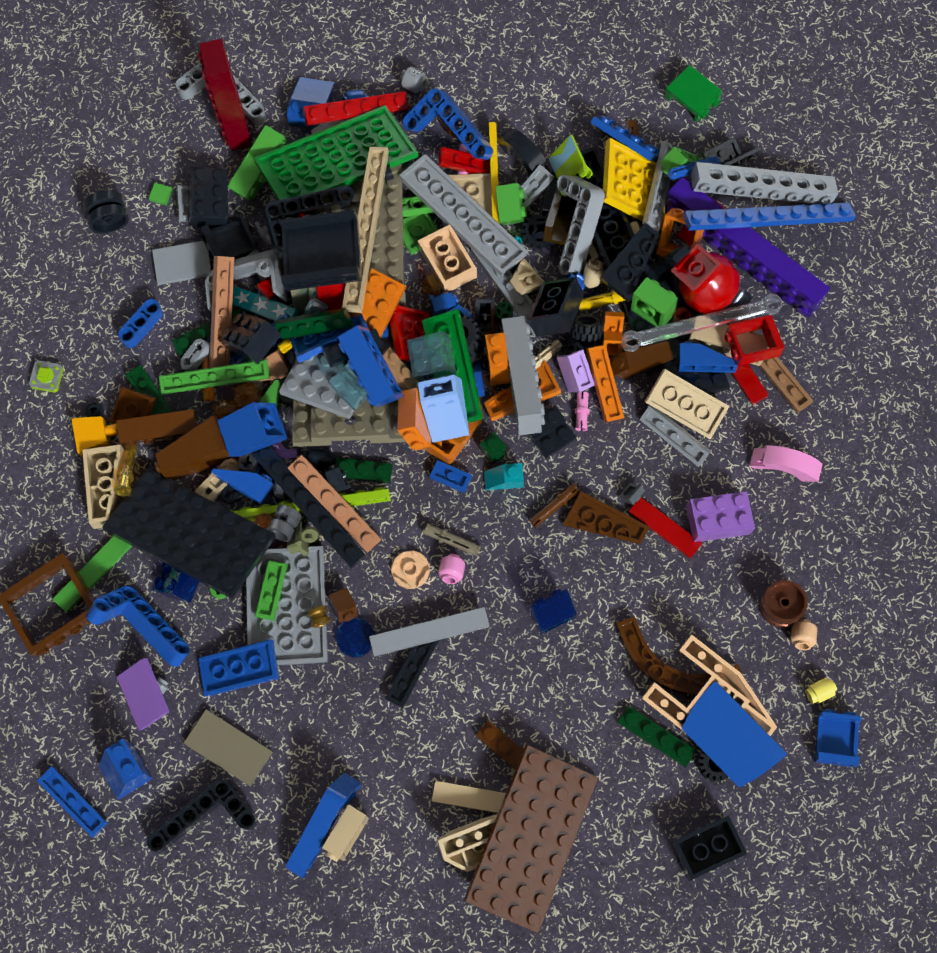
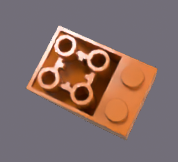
[423,420,482,466]

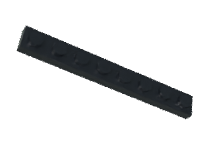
[252,446,366,569]

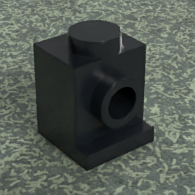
[322,464,351,492]

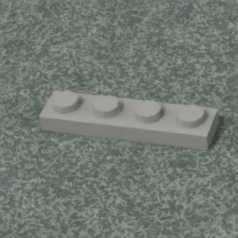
[640,405,711,467]

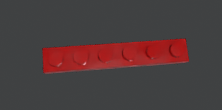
[302,91,409,126]

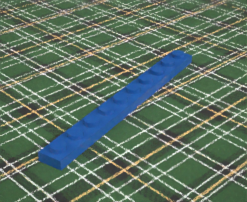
[683,203,856,231]

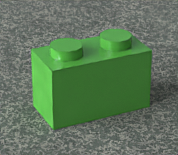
[496,183,527,225]

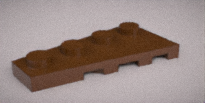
[563,491,650,545]

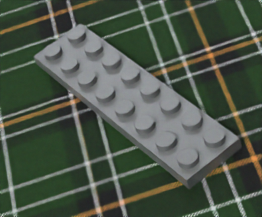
[399,154,528,277]

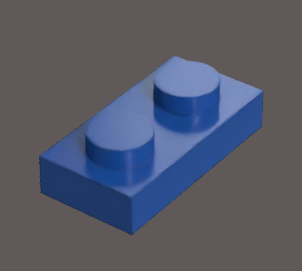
[429,460,472,494]

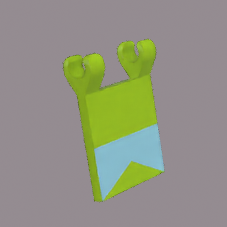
[548,135,593,197]

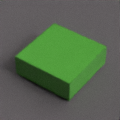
[149,183,173,206]

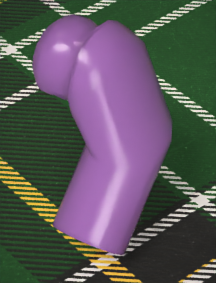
[271,442,298,459]

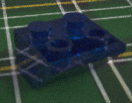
[152,562,199,603]
[530,589,577,635]

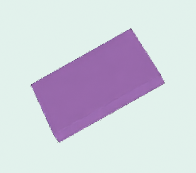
[117,658,170,730]

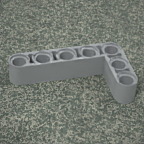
[176,63,266,125]
[557,175,605,275]

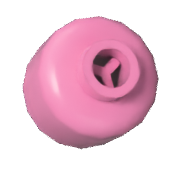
[438,554,465,584]

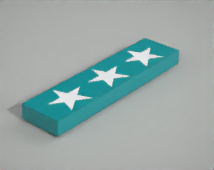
[232,286,298,322]

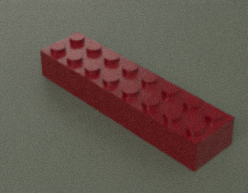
[197,39,252,151]

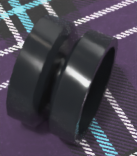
[83,190,129,234]

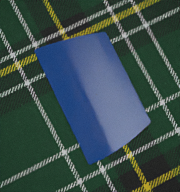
[682,682,787,787]

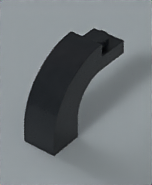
[497,129,551,176]

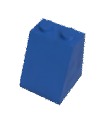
[217,402,287,457]
[98,739,153,800]

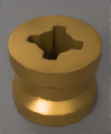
[307,606,331,628]

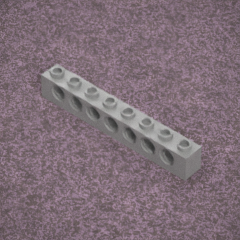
[690,162,838,204]

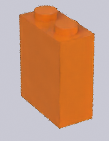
[485,333,509,386]
[397,388,431,450]

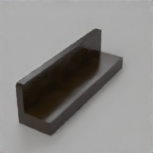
[543,188,576,245]

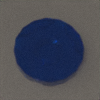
[336,618,375,658]

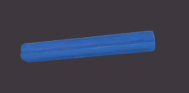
[667,156,721,180]

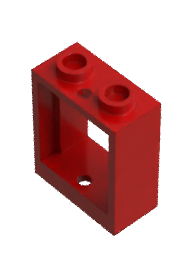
[724,315,785,366]

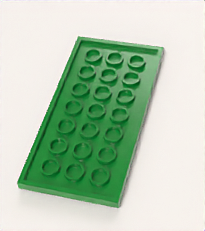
[254,105,418,208]

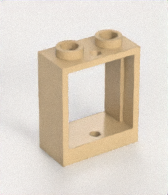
[322,805,369,862]

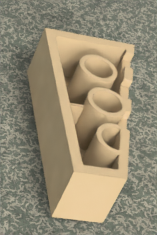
[82,444,125,529]

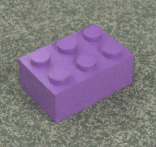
[686,491,755,542]

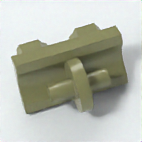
[287,520,319,556]

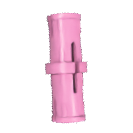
[575,392,590,431]

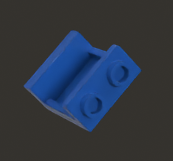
[815,709,862,767]

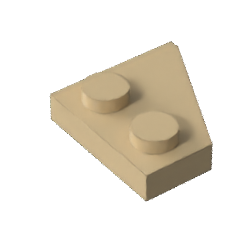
[510,259,544,295]

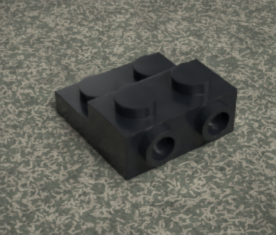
[527,405,577,459]

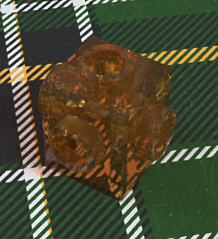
[233,382,265,408]

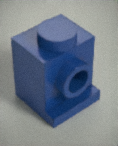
[429,292,459,316]

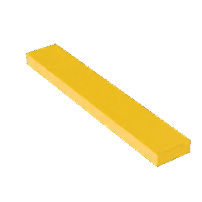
[489,122,500,224]

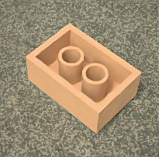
[418,225,477,293]

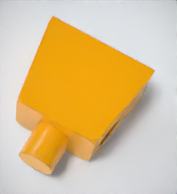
[72,416,118,457]

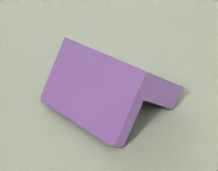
[557,350,595,392]

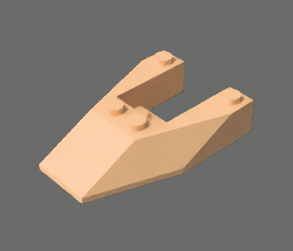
[642,635,777,736]

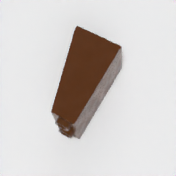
[154,415,233,481]

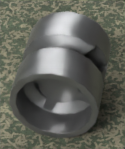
[267,505,301,542]

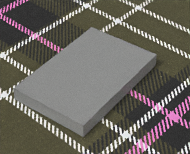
[152,241,212,285]

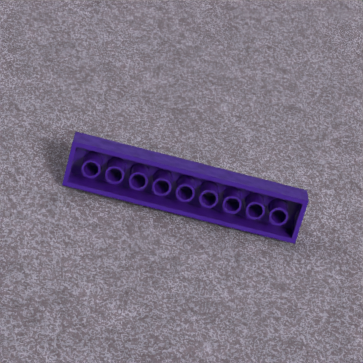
[665,177,830,318]

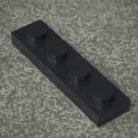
[385,640,440,709]

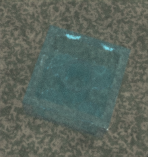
[407,331,456,381]

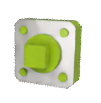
[29,361,64,393]

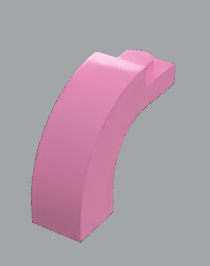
[750,445,822,482]

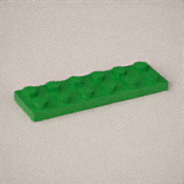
[422,309,484,423]

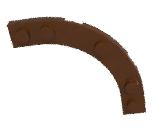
[616,616,742,695]

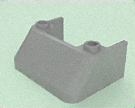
[205,250,288,312]

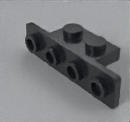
[701,137,762,166]

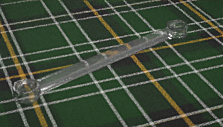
[621,294,783,352]

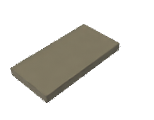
[184,710,273,787]

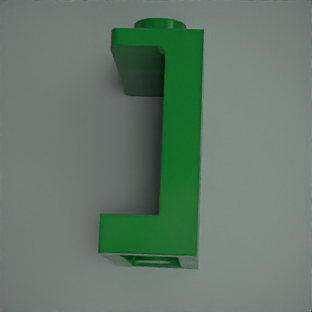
[664,65,722,122]

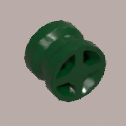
[495,302,513,324]

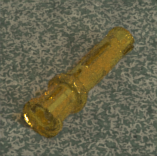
[114,446,138,496]

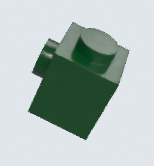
[480,432,507,464]

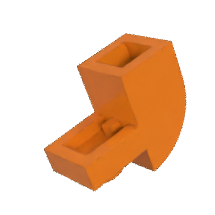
[602,311,624,356]

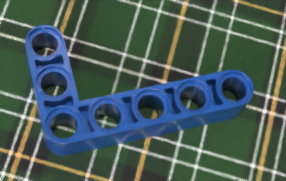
[403,88,493,160]
[86,586,190,667]
[285,773,362,879]

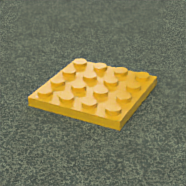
[603,138,665,230]

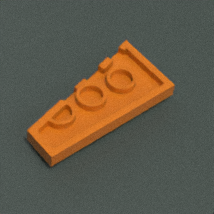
[484,360,561,421]

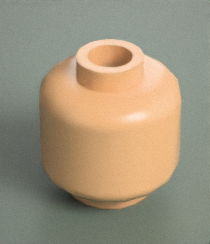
[791,619,817,650]

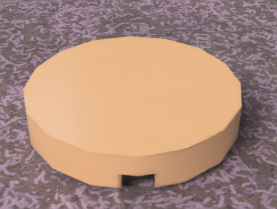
[391,550,430,589]

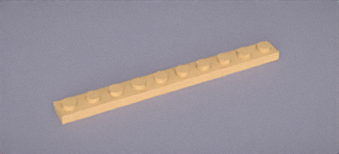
[342,147,389,313]

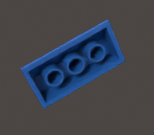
[338,325,404,407]

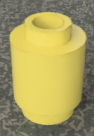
[805,678,837,704]

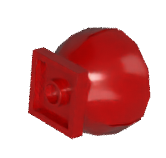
[671,243,740,314]

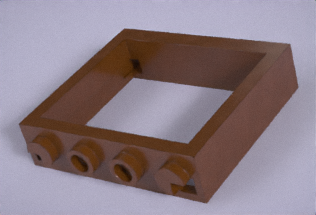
[0,553,95,657]

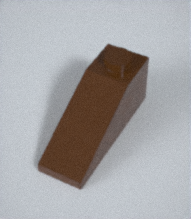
[609,341,673,379]

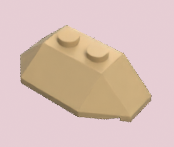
[437,814,498,872]

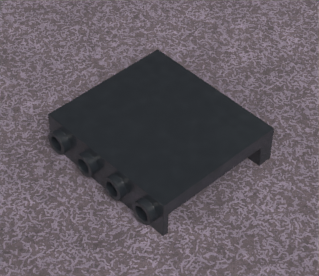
[279,209,362,291]

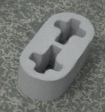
[180,339,210,371]

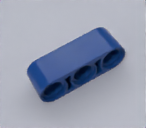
[118,299,163,348]

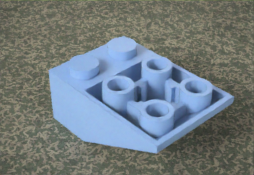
[418,375,470,443]

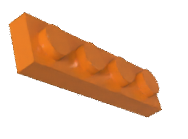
[586,345,624,423]

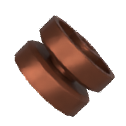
[760,580,808,628]

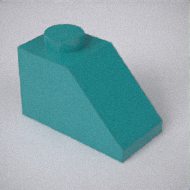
[484,463,524,490]

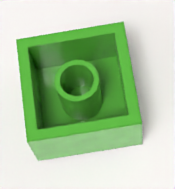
[631,277,678,330]

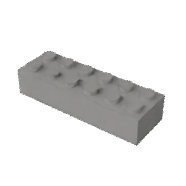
[502,316,545,436]

